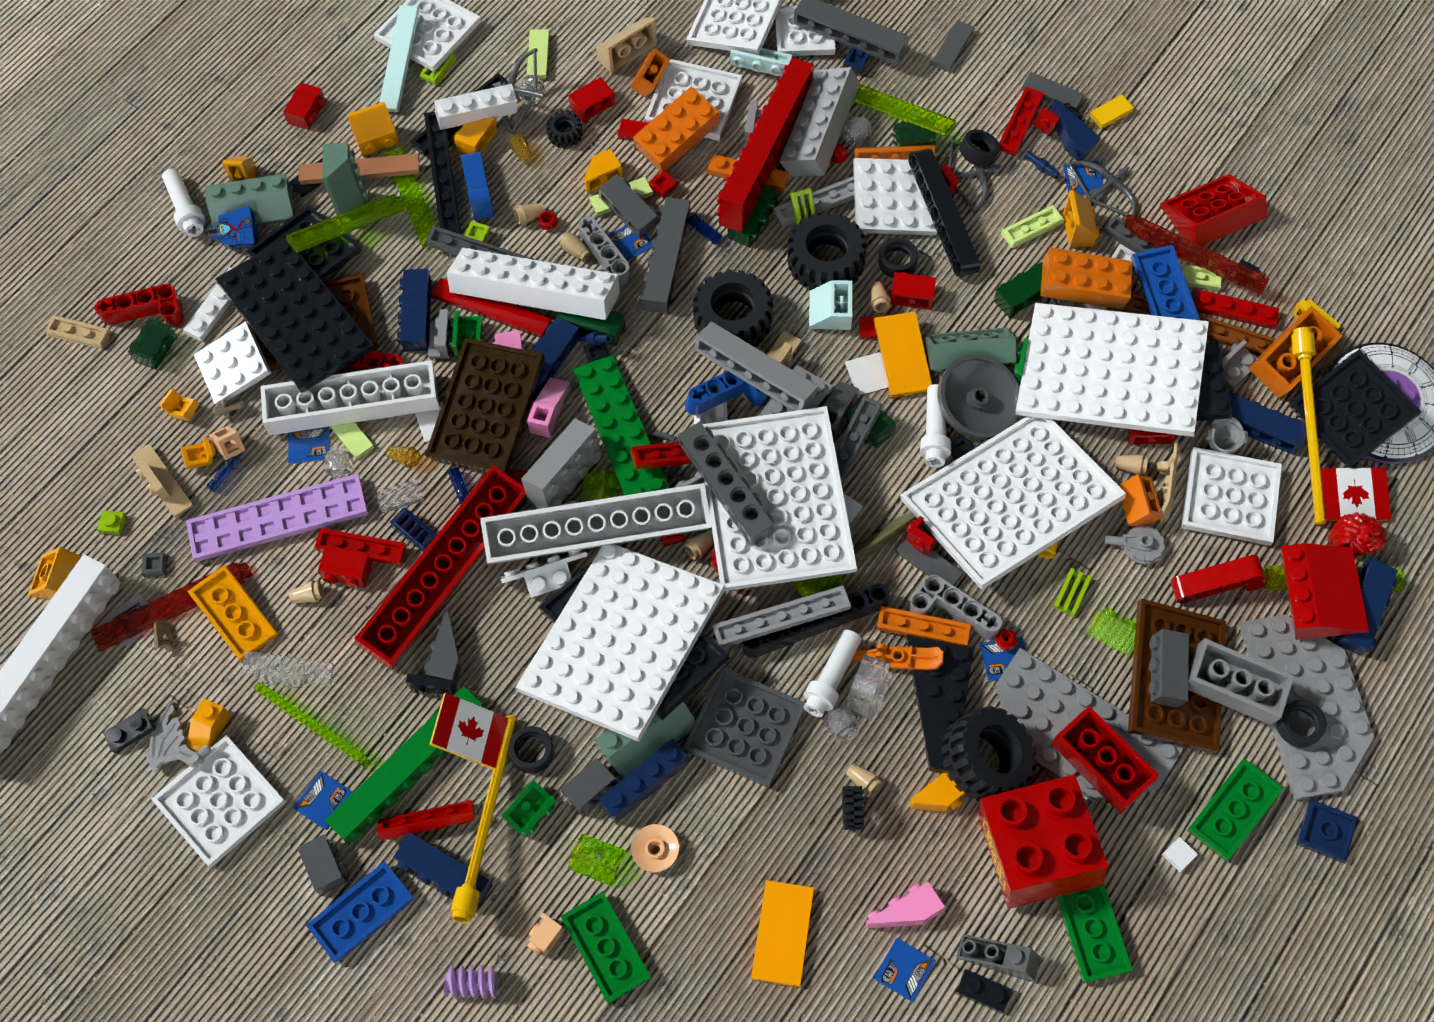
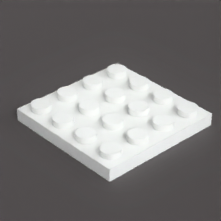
[374,0,481,72]
[686,0,783,55]
[644,59,742,141]
[853,158,937,236]
[1181,447,1282,546]
[151,735,286,868]

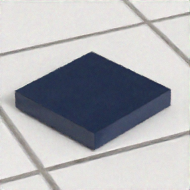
[1296,799,1358,863]

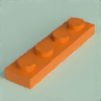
[854,145,935,160]
[707,154,789,193]
[876,606,971,647]

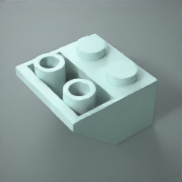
[809,280,852,330]

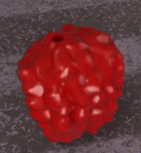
[1327,512,1387,556]

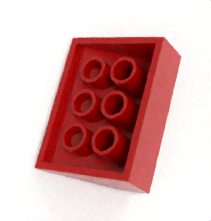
[1160,174,1267,248]
[1281,543,1369,640]

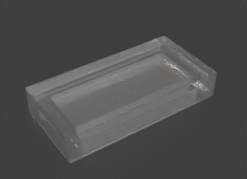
[376,479,424,514]

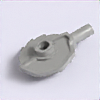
[1104,525,1167,565]

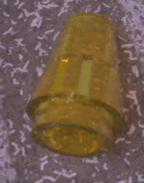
[508,133,534,164]
[386,445,420,468]

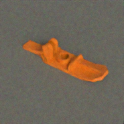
[852,643,944,670]

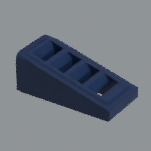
[390,507,437,552]

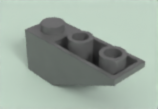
[823,381,859,442]
[424,611,462,687]
[956,934,1041,981]

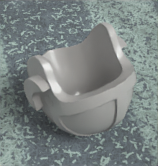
[1205,417,1248,454]

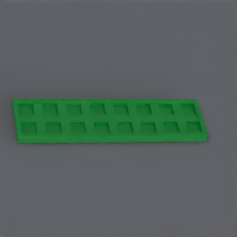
[573,355,669,496]

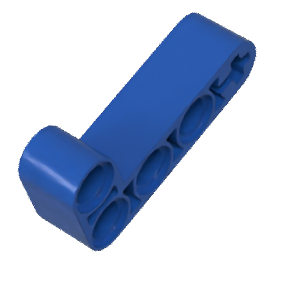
[460,151,495,221]
[685,371,769,415]

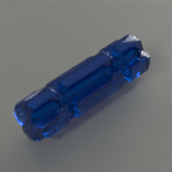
[688,214,722,245]
[207,456,242,493]
[448,467,469,504]

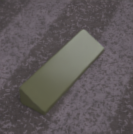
[853,513,915,565]

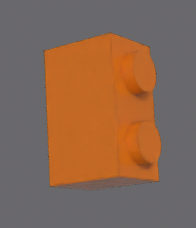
[629,48,670,97]
[1118,474,1164,526]

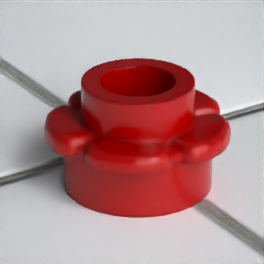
[831,144,847,164]
[538,211,558,230]
[995,629,1017,651]

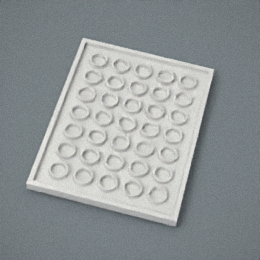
[1016,303,1209,437]
[700,406,857,591]
[900,416,1126,590]
[515,544,725,742]

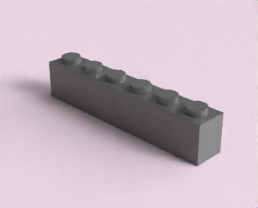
[794,0,910,66]
[640,197,691,314]

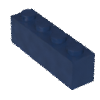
[397,269,432,352]
[531,317,580,401]
[1211,392,1307,455]
[1334,558,1398,655]
[598,739,688,824]
[393,832,493,910]

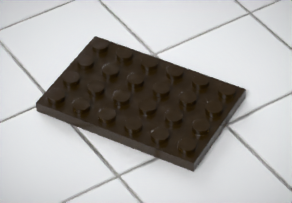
[425,338,545,474]

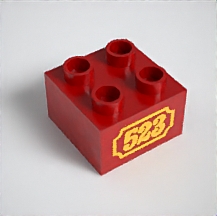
[978,774,1108,909]

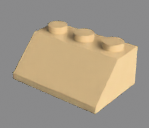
[596,17,657,74]

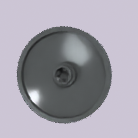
[937,355,1020,440]

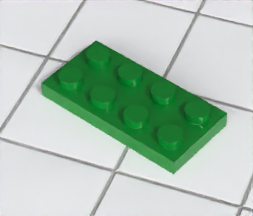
[1186,758,1284,862]
[1056,882,1133,984]
[560,891,651,1004]

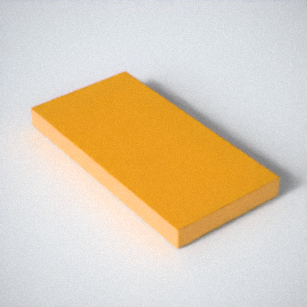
[874,311,932,398]
[187,565,279,662]
[751,880,814,988]

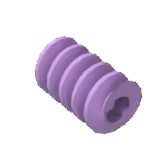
[444,965,498,998]

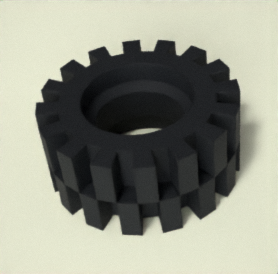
[546,110,583,149]
[842,786,864,830]

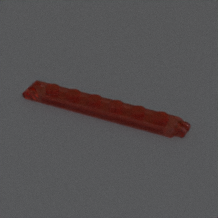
[1124,215,1269,294]
[90,562,252,652]

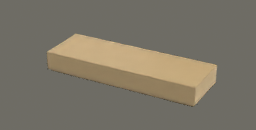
[45,315,112,350]

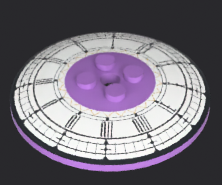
[1325,342,1434,464]

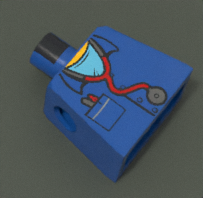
[209,206,259,249]

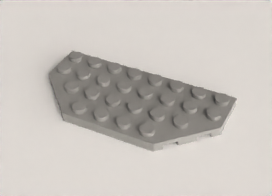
[1239,614,1374,801]
[995,648,1183,801]

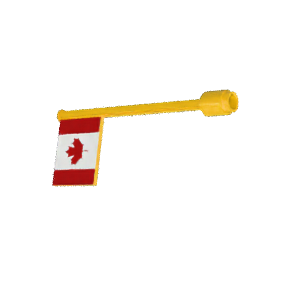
[1291,327,1391,525]
[430,693,518,923]

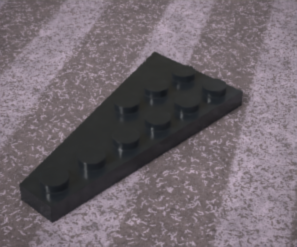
[906,635,975,774]

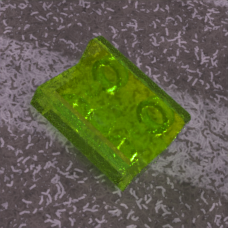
[581,469,619,502]
[1086,607,1136,656]
[568,834,626,886]

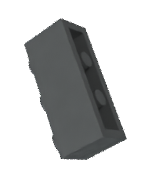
[598,174,658,239]
[1149,629,1189,708]

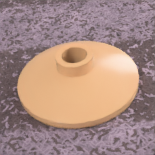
[631,824,679,873]

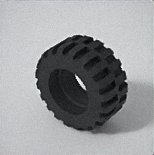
[787,212,867,290]
[693,270,773,347]
[941,706,1037,802]

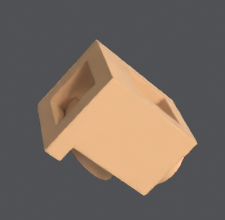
[209,426,245,460]
[527,913,565,956]

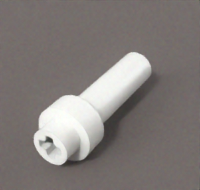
[162,169,206,237]
[920,384,951,468]
[803,630,862,717]

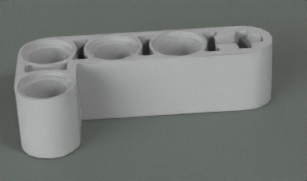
[578,216,631,288]
[909,575,1002,640]

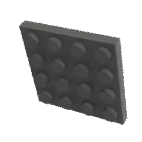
[683,667,806,788]

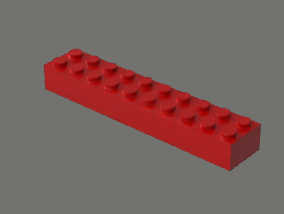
[717,58,814,232]
[354,465,527,671]

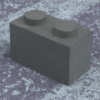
[560,758,617,815]
[297,835,348,896]

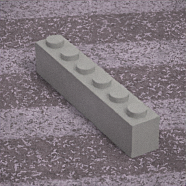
[694,321,818,411]

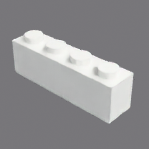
[434,84,517,130]

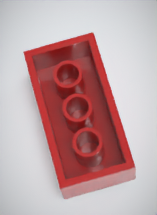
[1051,706,1160,814]

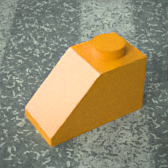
[454,117,497,154]
[584,148,623,194]
[222,156,257,182]
[187,698,231,752]
[909,773,966,813]

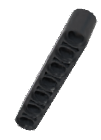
[908,149,980,277]
[742,583,889,658]

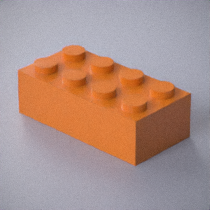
[633,86,720,172]
[1041,247,1132,310]
[1248,306,1343,398]

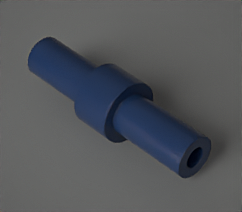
[1025,151,1060,180]
[579,332,612,345]

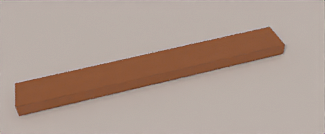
[1114,292,1276,356]

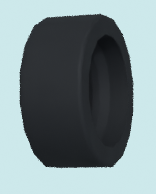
[959,129,1000,167]
[878,237,918,278]
[1276,700,1327,748]
[508,726,554,774]

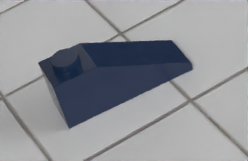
[1049,99,1100,161]

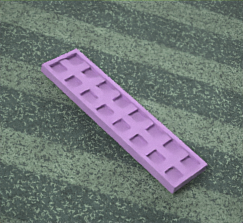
[186,473,369,562]

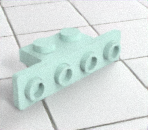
[730,48,792,77]

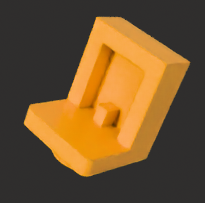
[159,389,200,421]
[180,437,216,470]

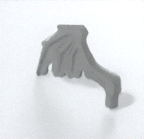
[145,701,212,772]

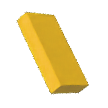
[1089,95,1134,129]

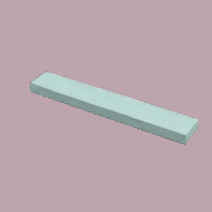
[379,5,420,112]

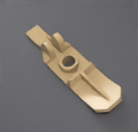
[1157,441,1179,523]

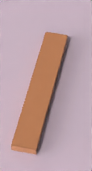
[299,153,420,185]

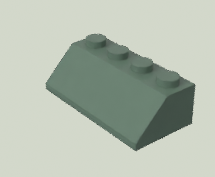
[322,142,368,226]
[205,173,294,227]
[923,327,1016,372]
[594,701,696,780]

